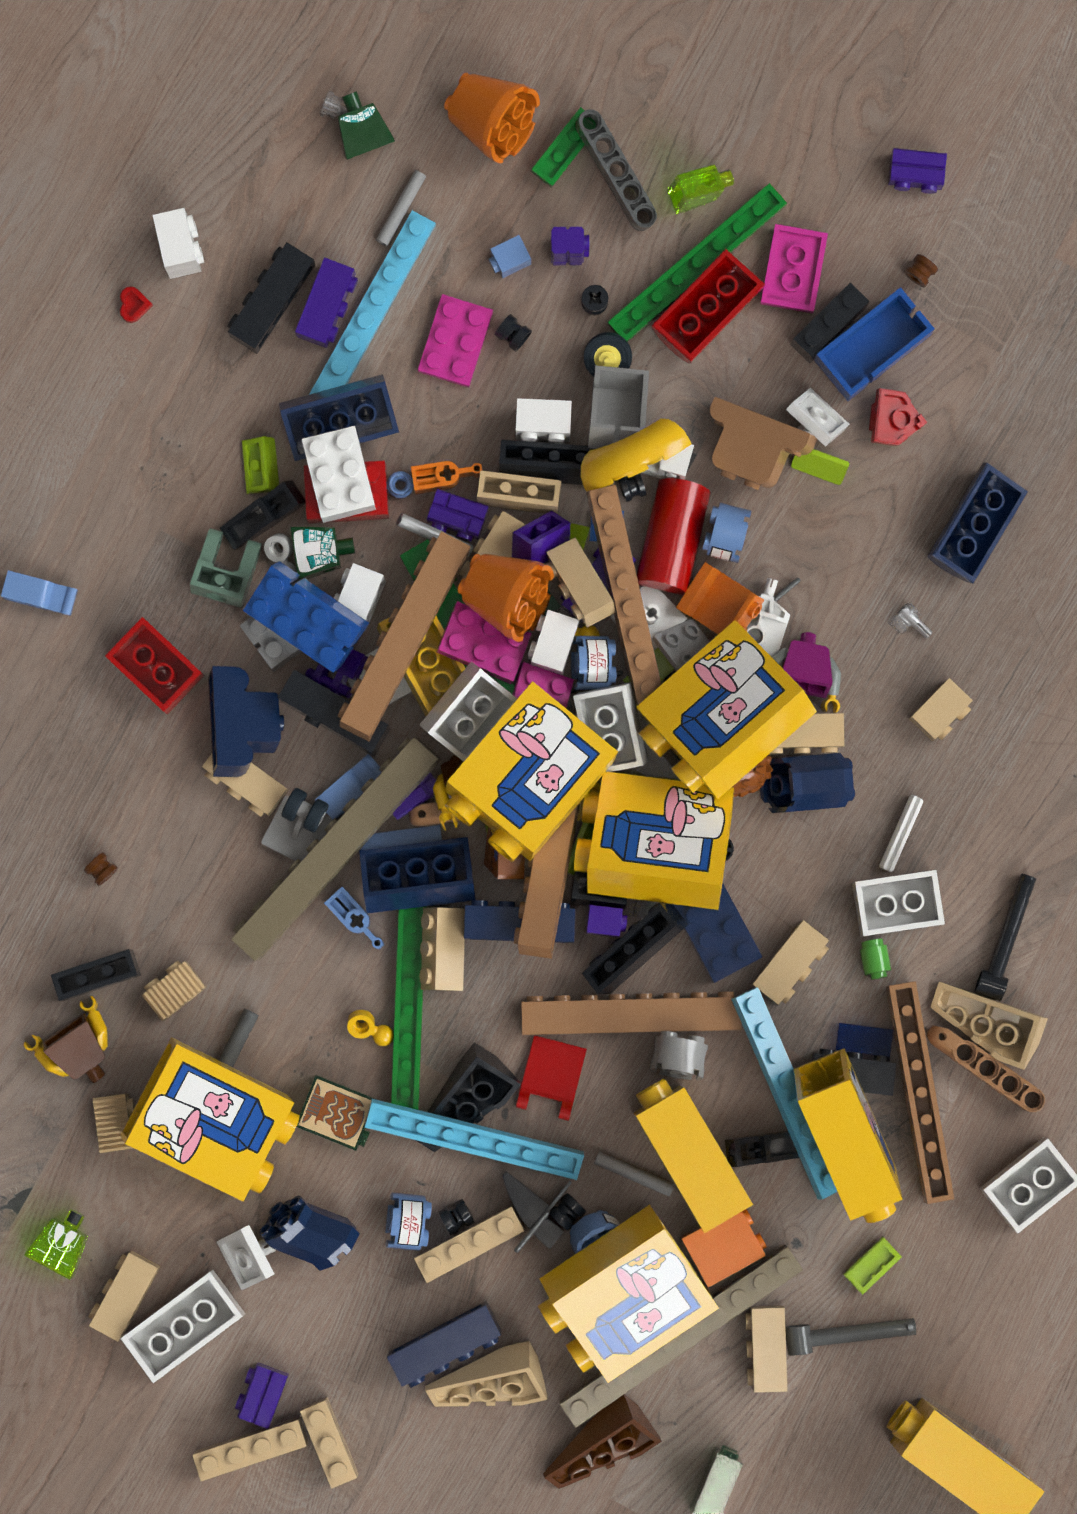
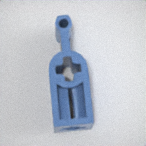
[1,570,78,616]
[315,754,382,820]
[324,887,384,950]

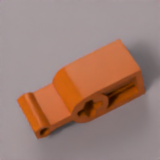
[411,461,483,495]

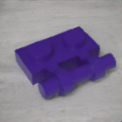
[305,646,368,698]

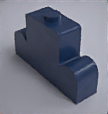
[208,666,284,777]

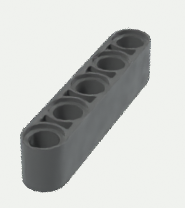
[576,109,657,231]

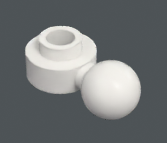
[264,533,297,573]

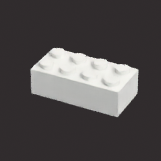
[121,1270,245,1383]

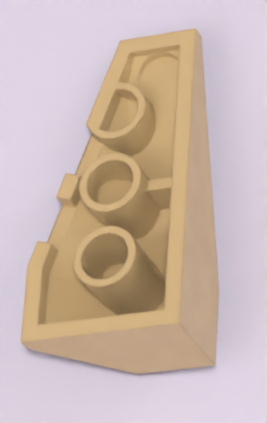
[931,982,1048,1070]
[425,1341,547,1407]

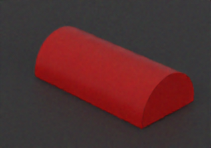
[652,249,765,364]
[637,478,711,595]

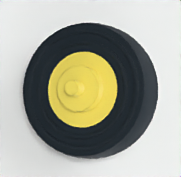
[584,332,632,377]

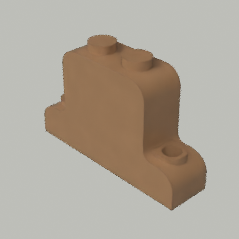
[710,397,817,490]

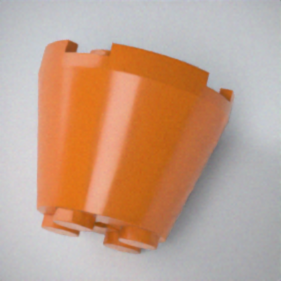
[444,72,540,163]
[458,554,554,642]

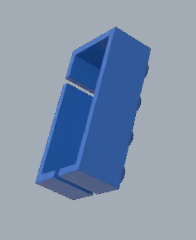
[814,287,935,401]
[243,561,369,672]

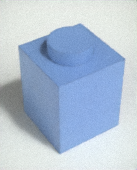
[488,235,531,278]

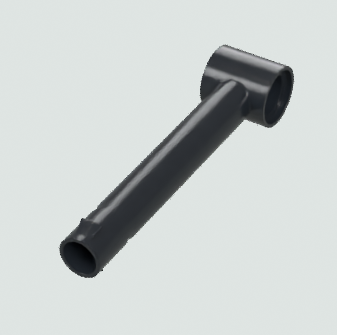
[974,873,1036,1002]

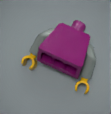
[773,632,841,713]

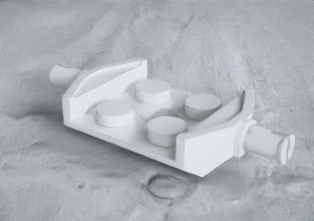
[747,578,790,658]

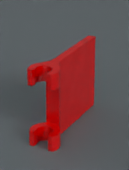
[516,1035,587,1121]

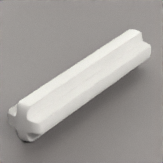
[879,795,923,872]

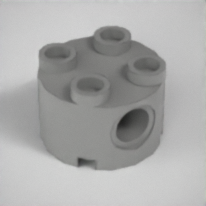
[649,1031,708,1080]

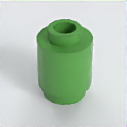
[860,939,891,980]

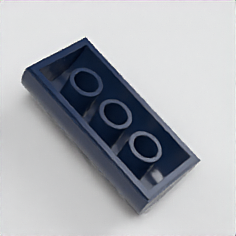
[928,463,1028,584]

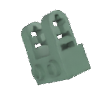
[190,528,262,609]

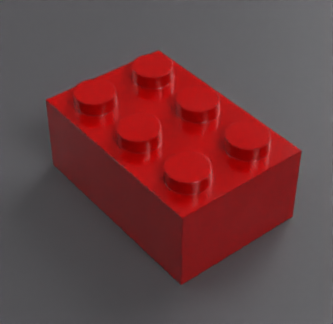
[304,460,389,524]
[105,617,205,715]

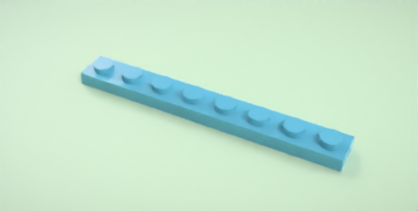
[309,210,436,395]
[731,987,837,1200]
[365,1099,584,1180]

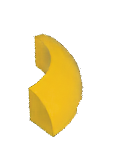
[581,418,691,492]

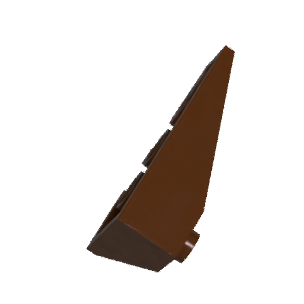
[543,1394,662,1489]

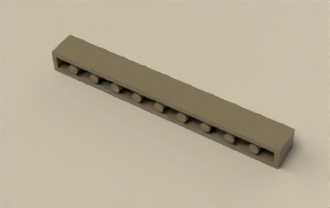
[231,737,442,961]
[560,1245,803,1428]

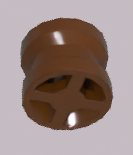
[904,254,938,288]
[84,852,118,886]

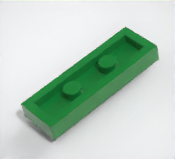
[531,107,596,188]

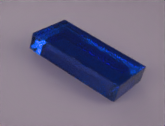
[835,1023,893,1057]

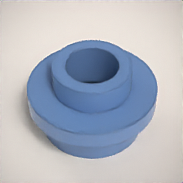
[387,471,414,499]

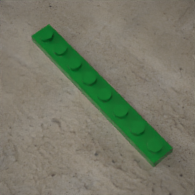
[608,183,787,342]
[391,906,427,1110]

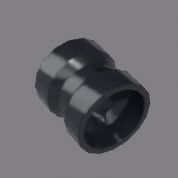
[494,314,532,352]
[549,1192,587,1231]
[438,1199,475,1236]

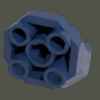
[760,753,855,813]
[259,1195,360,1271]

